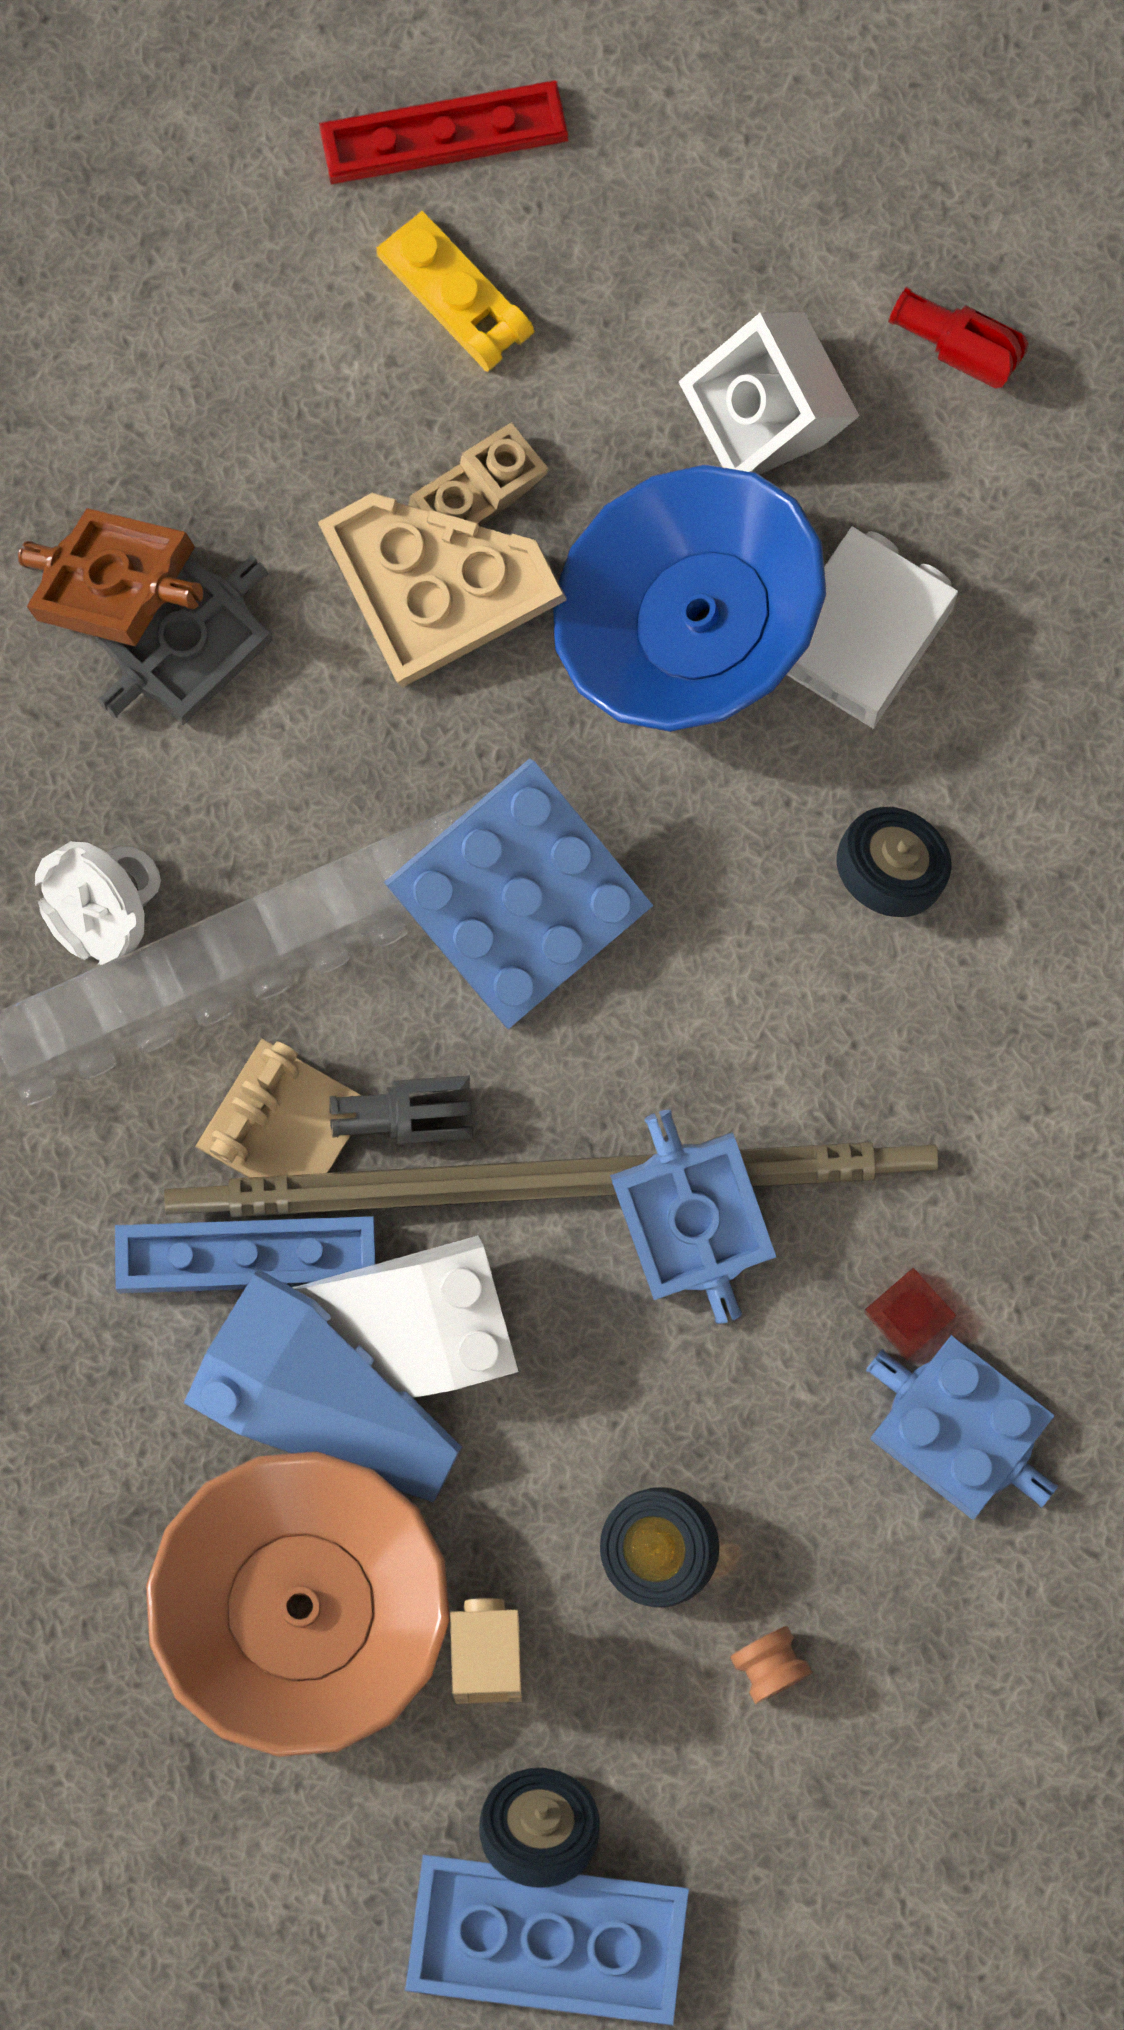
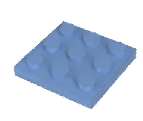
[383,758,653,1029]

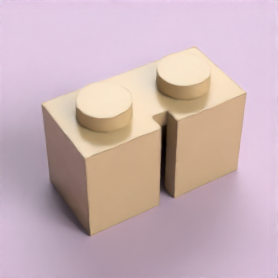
[450,1599,522,1704]

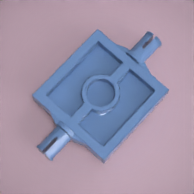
[610,1110,776,1324]
[866,1335,1058,1520]

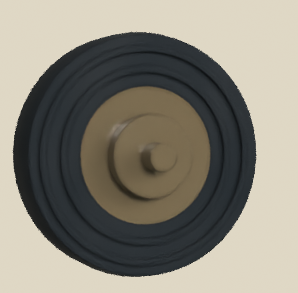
[836,807,952,917]
[479,1768,600,1888]

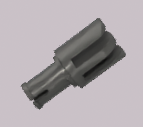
[329,1075,474,1145]

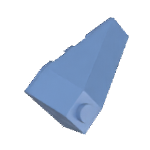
[184,1269,462,1502]

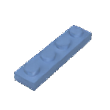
[115,1216,376,1294]

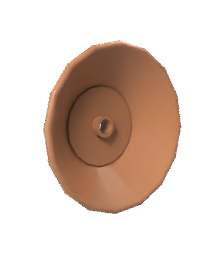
[146,1451,450,1757]

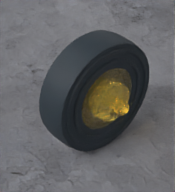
[600,1487,719,1608]

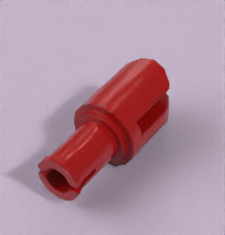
[888,287,1029,389]

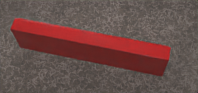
[319,80,568,185]

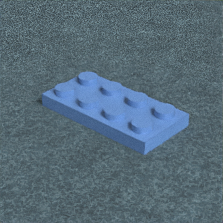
[405,1855,689,2025]

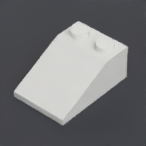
[293,1236,518,1398]

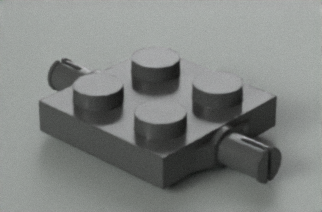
[95,555,273,725]

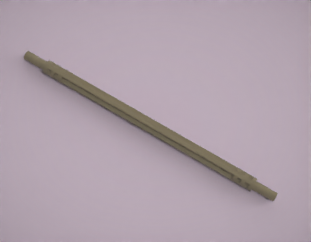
[164,1142,938,1217]

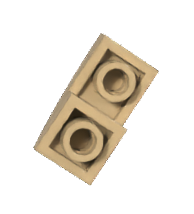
[408,422,548,526]

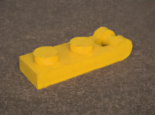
[376,210,535,372]

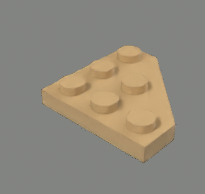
[318,493,567,688]

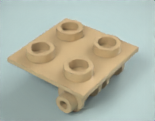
[195,1038,362,1178]

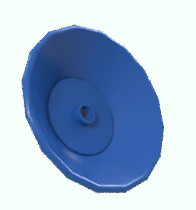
[553,464,826,732]

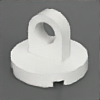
[35,841,161,965]

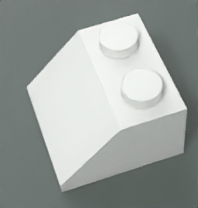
[679,312,859,475]

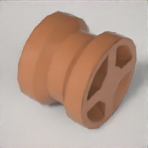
[730,1626,813,1705]

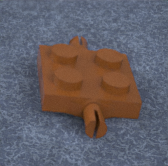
[18,508,203,647]

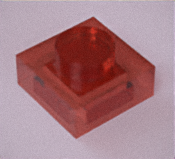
[864,1268,957,1360]

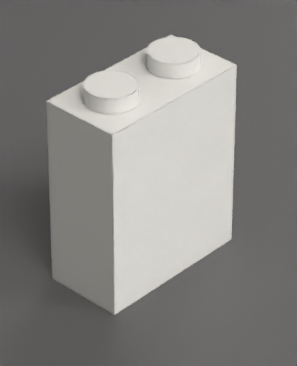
[787,526,958,729]

